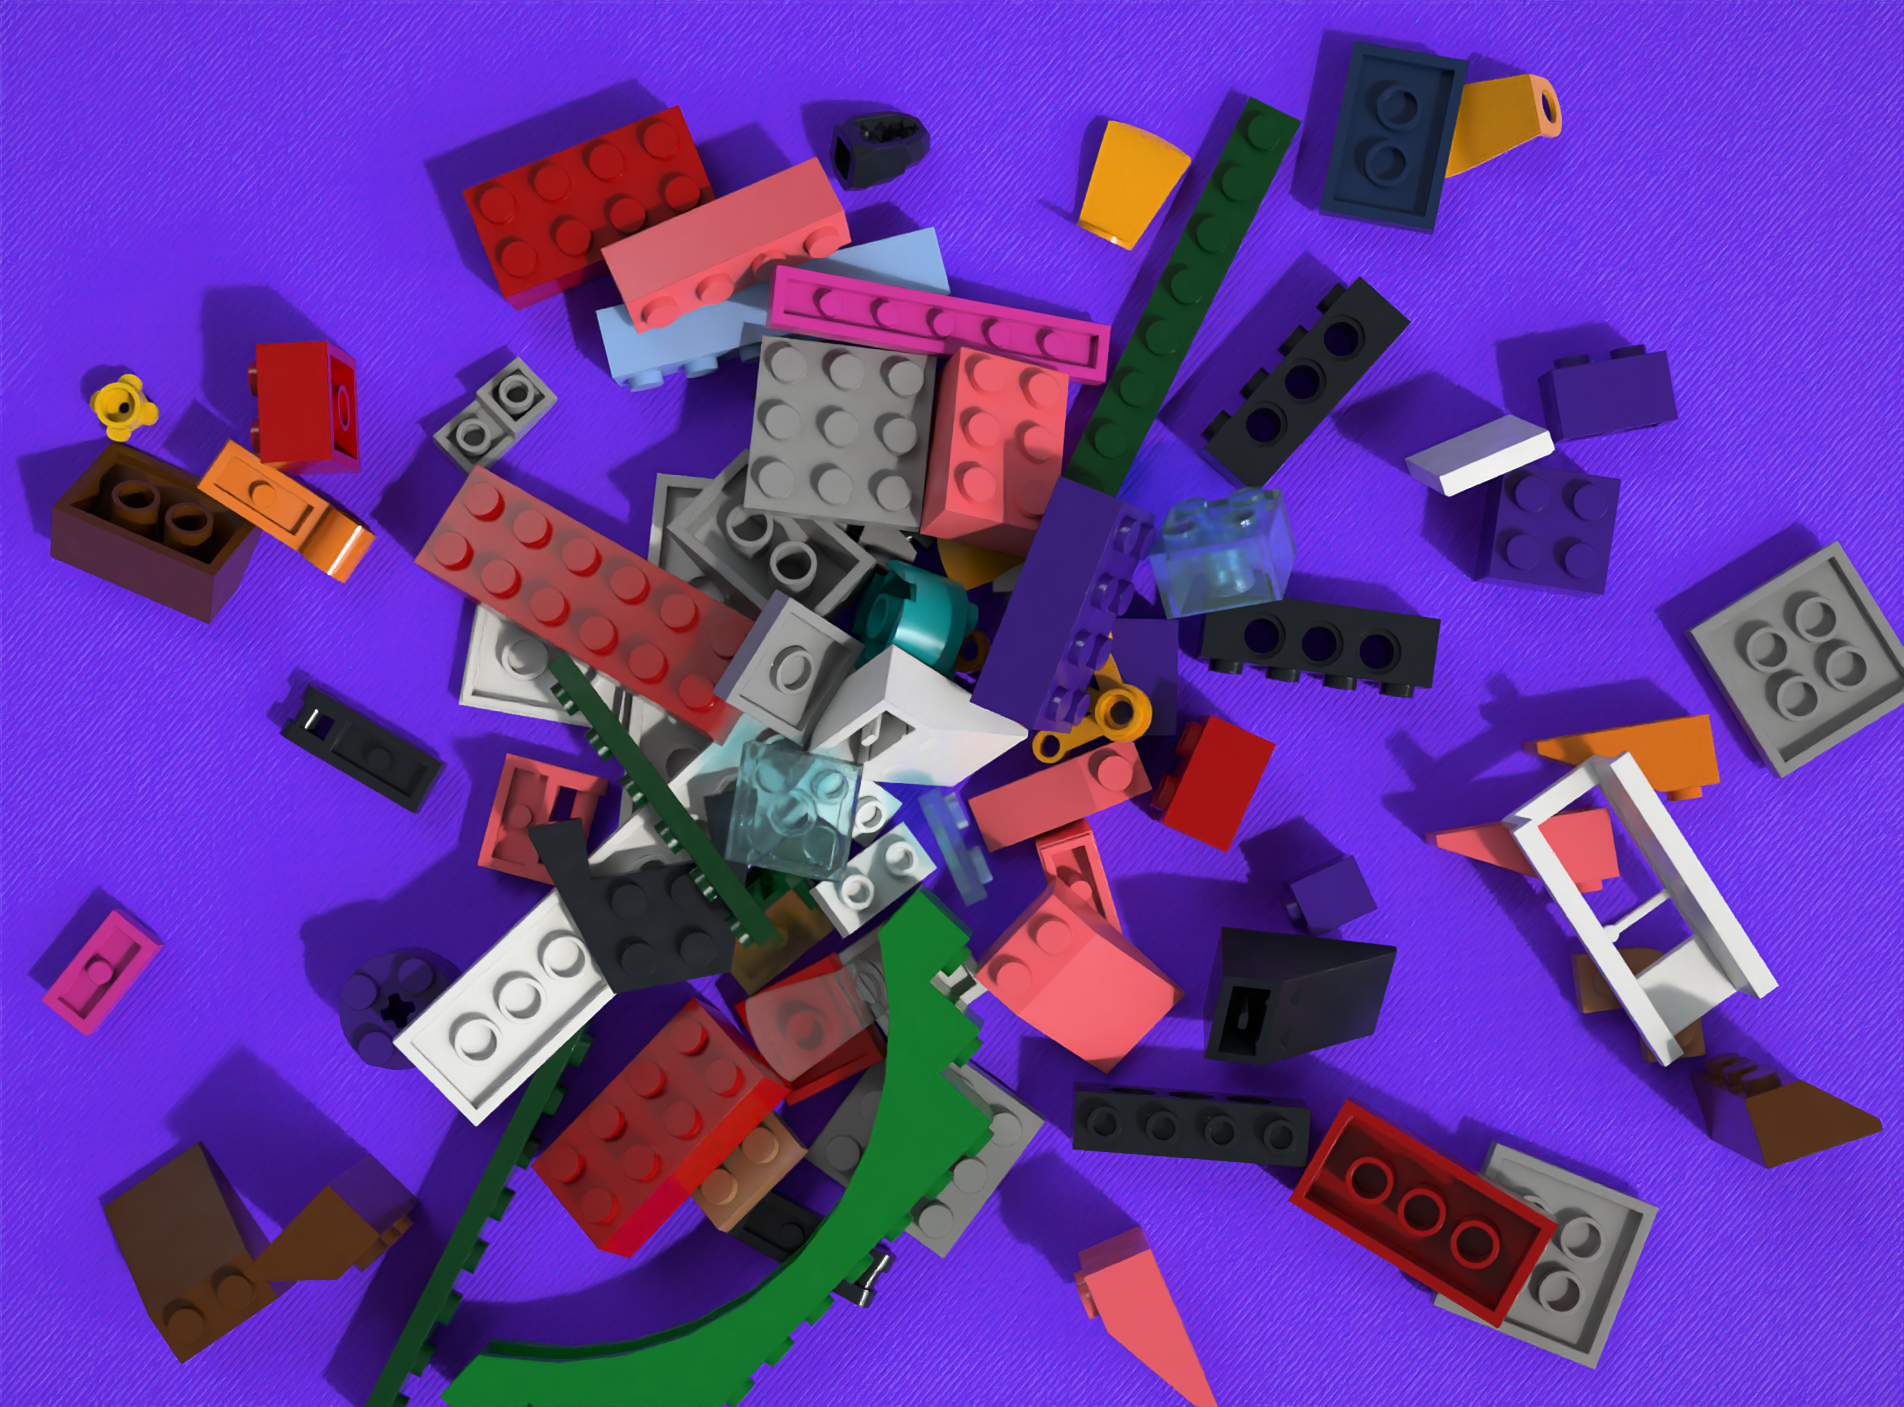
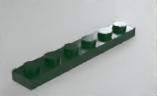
[547,652,785,955]

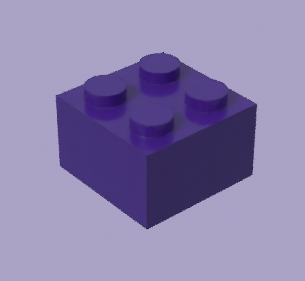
[1474,464,1621,599]

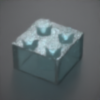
[1149,486,1297,620]

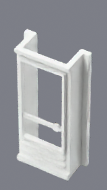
[1500,751,1779,1067]

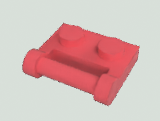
[477,753,609,886]

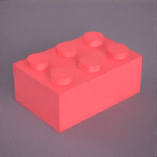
[920,347,1069,558]

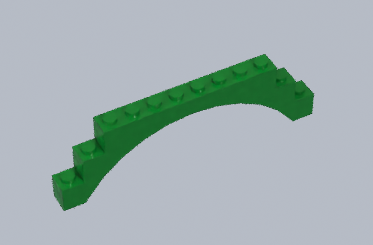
[440,883,995,1407]

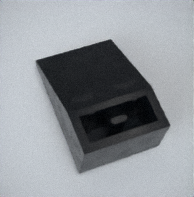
[1203,926,1397,1065]

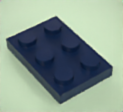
[1319,41,1469,235]

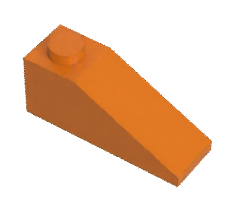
[1523,714,1720,801]

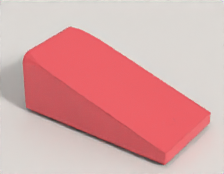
[1033,818,1123,934]

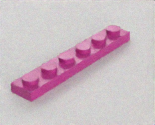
[765,264,1111,386]

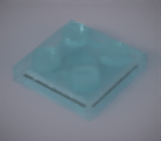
[725,740,864,884]
[917,786,993,907]

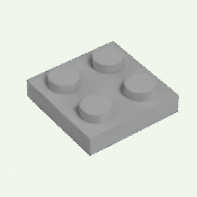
[712,589,865,747]

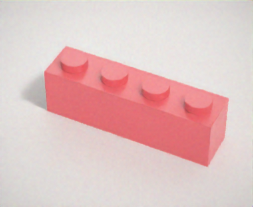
[601,156,851,334]

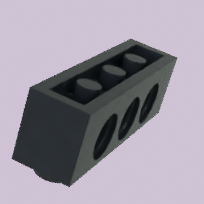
[1198,276,1411,500]
[1195,587,1441,699]
[1069,1081,1311,1167]

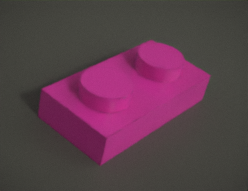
[41,908,165,1036]

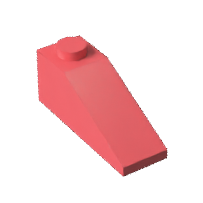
[968,741,1153,853]
[1425,806,1620,893]

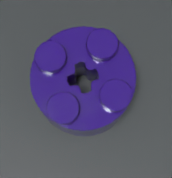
[339,947,462,1070]

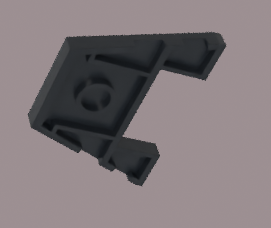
[527,787,759,994]

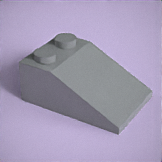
[666,448,877,624]

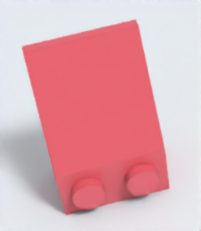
[974,876,1185,1074]
[1073,1225,1218,1407]

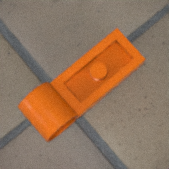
[196,437,378,583]

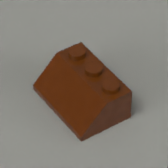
[50,441,263,624]
[1689,1052,1884,1169]
[242,1154,419,1282]

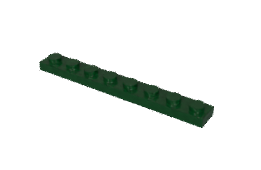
[1062,96,1302,497]
[364,1017,596,1407]

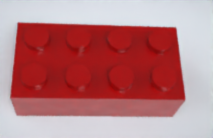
[462,105,717,311]
[531,997,791,1258]
[1288,1095,1559,1329]

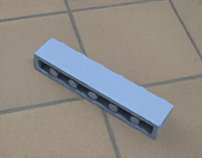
[596,227,951,392]

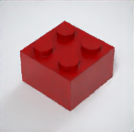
[248,341,360,476]
[1149,715,1276,853]

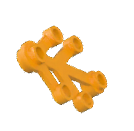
[955,628,1152,764]

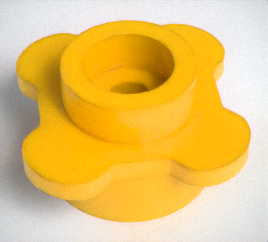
[90,374,159,442]

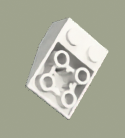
[810,644,1028,787]

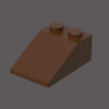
[103,1141,297,1365]

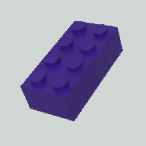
[969,476,1157,734]

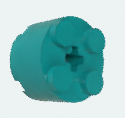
[851,560,978,682]

